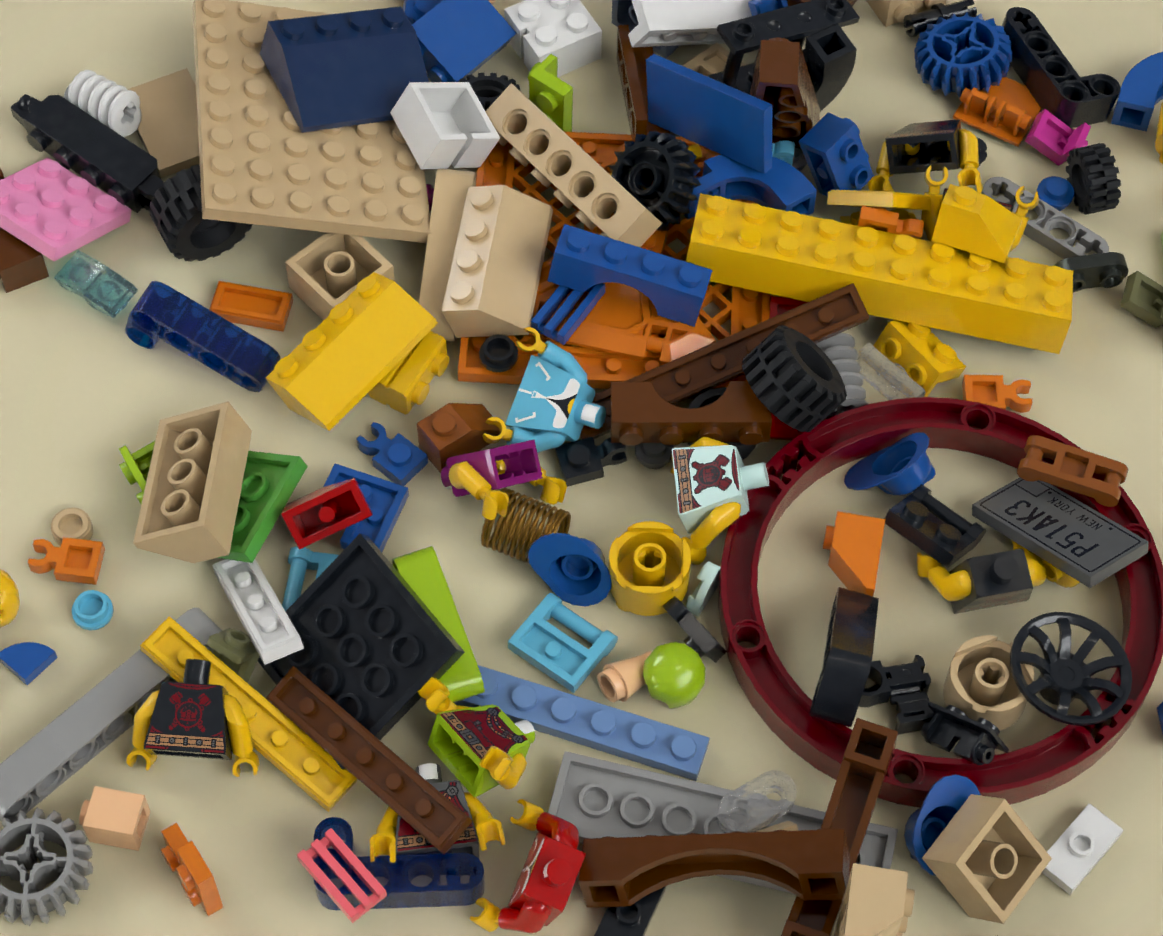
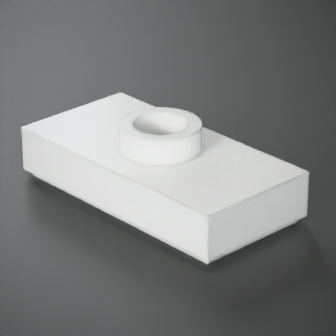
[1042,803,1123,895]

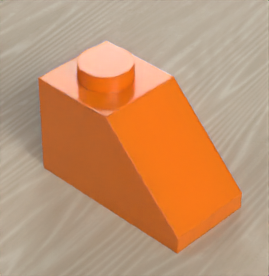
[823,511,885,596]

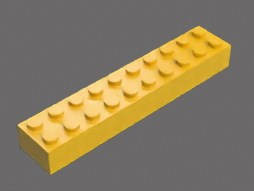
[686,193,1073,354]

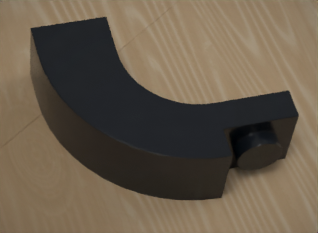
[804,24,857,112]

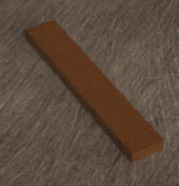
[266,666,473,855]

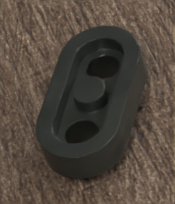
[1054,252,1129,293]

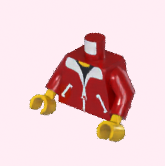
[469,799,586,933]

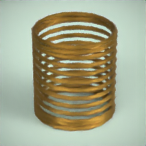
[481,487,571,565]

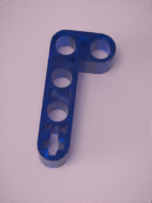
[125,281,280,392]
[313,817,485,910]

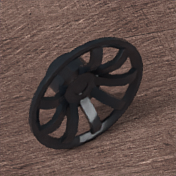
[1010,612,1132,726]

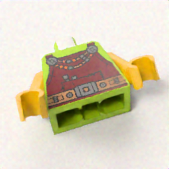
[418,677,535,797]

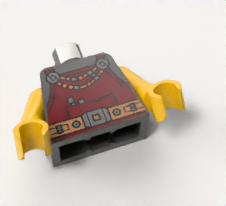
[369,763,505,869]

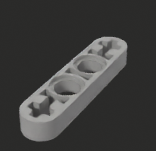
[981,177,1109,259]

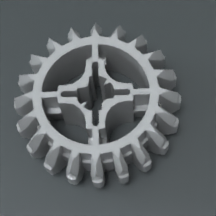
[0,807,93,926]

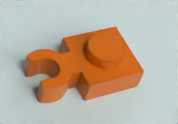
[856,206,924,239]
[962,375,1033,413]
[28,537,105,585]

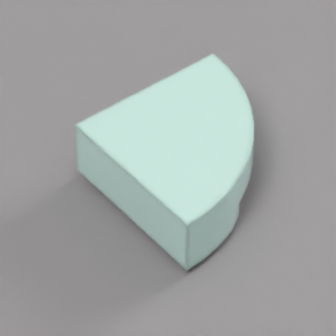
[686,561,721,617]

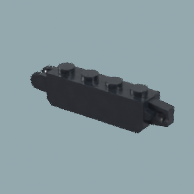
[10,94,164,213]

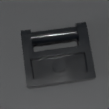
[884,484,986,568]

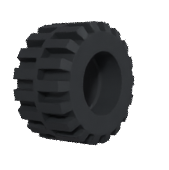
[149,164,253,262]
[742,325,847,432]

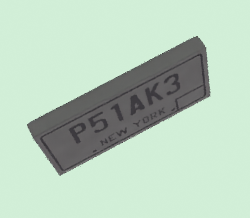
[972,477,1149,588]

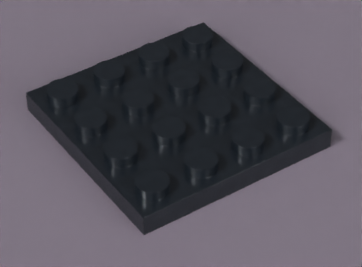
[258,533,465,770]

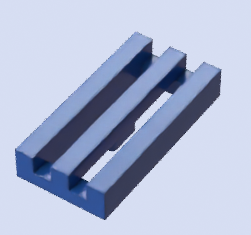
[531,283,605,345]

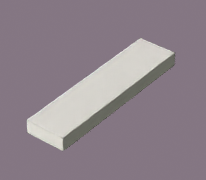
[212,559,304,665]

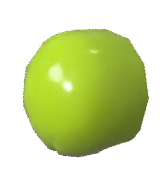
[643,642,706,709]

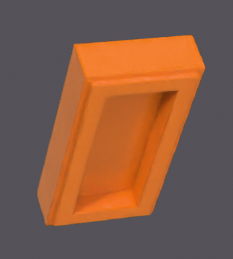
[209,281,293,332]

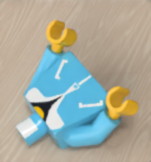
[482,327,606,453]

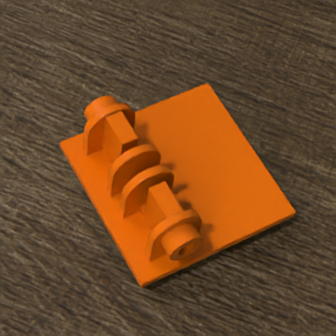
[953,77,1042,147]

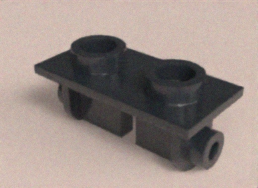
[921,701,1009,765]

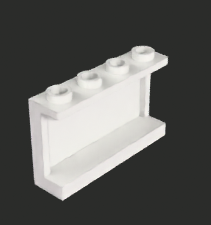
[628,0,752,47]

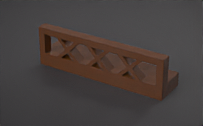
[616,25,670,142]

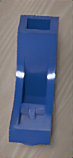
[1111,52,1163,132]
[683,155,817,220]

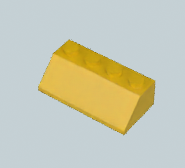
[265,272,438,431]

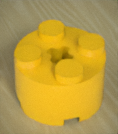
[608,521,691,616]

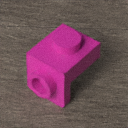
[1025,109,1091,166]

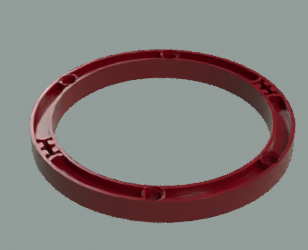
[718,397,1163,808]

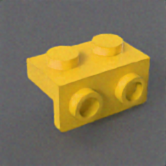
[871,320,966,398]

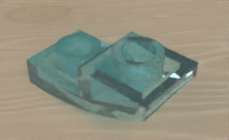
[54,250,138,318]

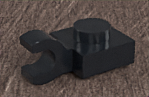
[555,437,627,487]

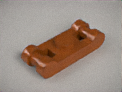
[1017,435,1128,507]

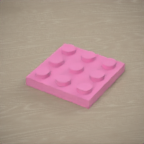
[0,157,132,261]

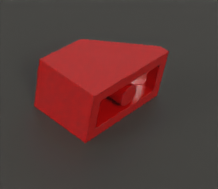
[281,478,373,550]

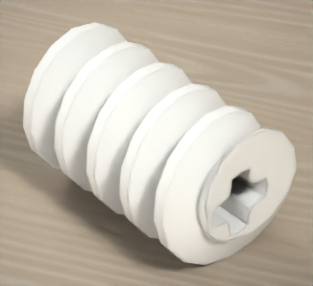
[63,69,142,137]

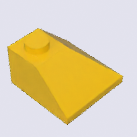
[931,184,1022,264]

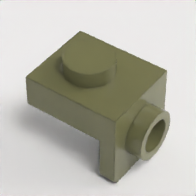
[1120,271,1163,328]
[207,628,260,683]

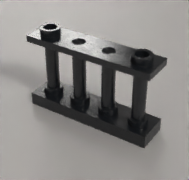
[707,0,860,94]

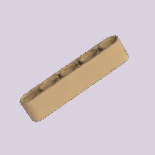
[419,169,476,342]

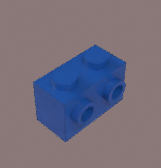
[799,112,874,197]

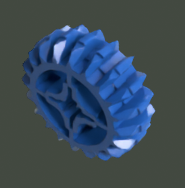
[914,12,1012,98]

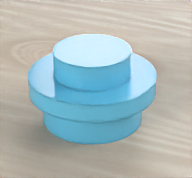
[72,590,114,630]

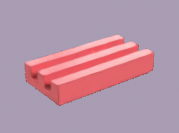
[297,828,387,923]

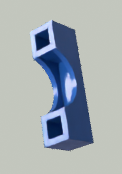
[547,224,712,327]

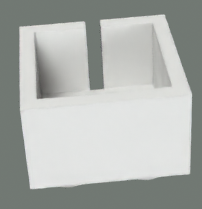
[504,0,602,77]
[390,82,500,170]

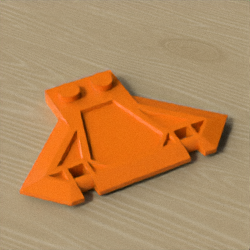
[527,226,716,364]

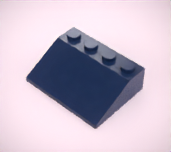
[260,6,429,133]

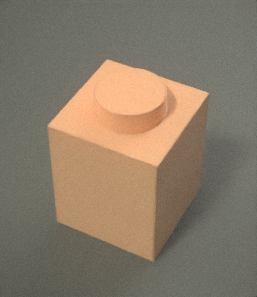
[79,786,150,851]

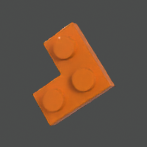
[161,823,223,916]

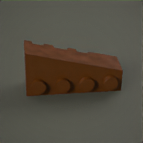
[749,37,820,148]

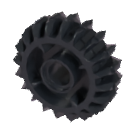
[607,131,702,232]

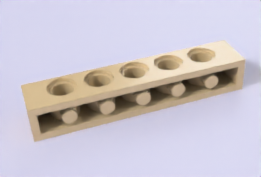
[485,83,662,247]

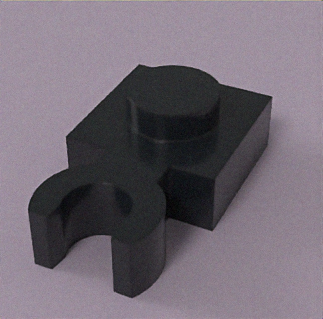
[663,596,727,663]

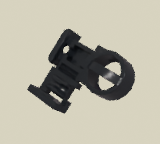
[859,655,935,734]

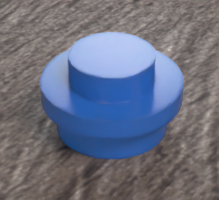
[1037,176,1074,211]

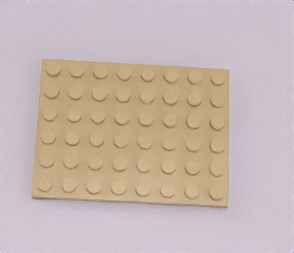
[193,0,432,243]

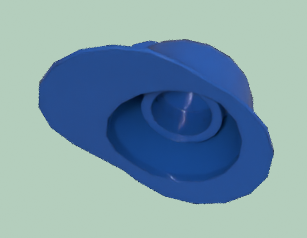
[844,432,936,496]
[528,533,612,606]
[904,774,980,876]

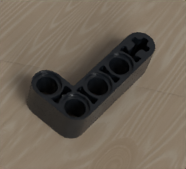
[1002,7,1121,128]
[809,587,879,727]

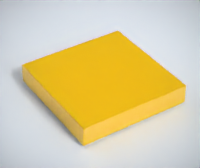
[827,190,931,210]

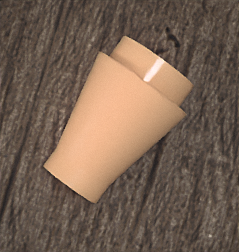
[597,651,651,702]

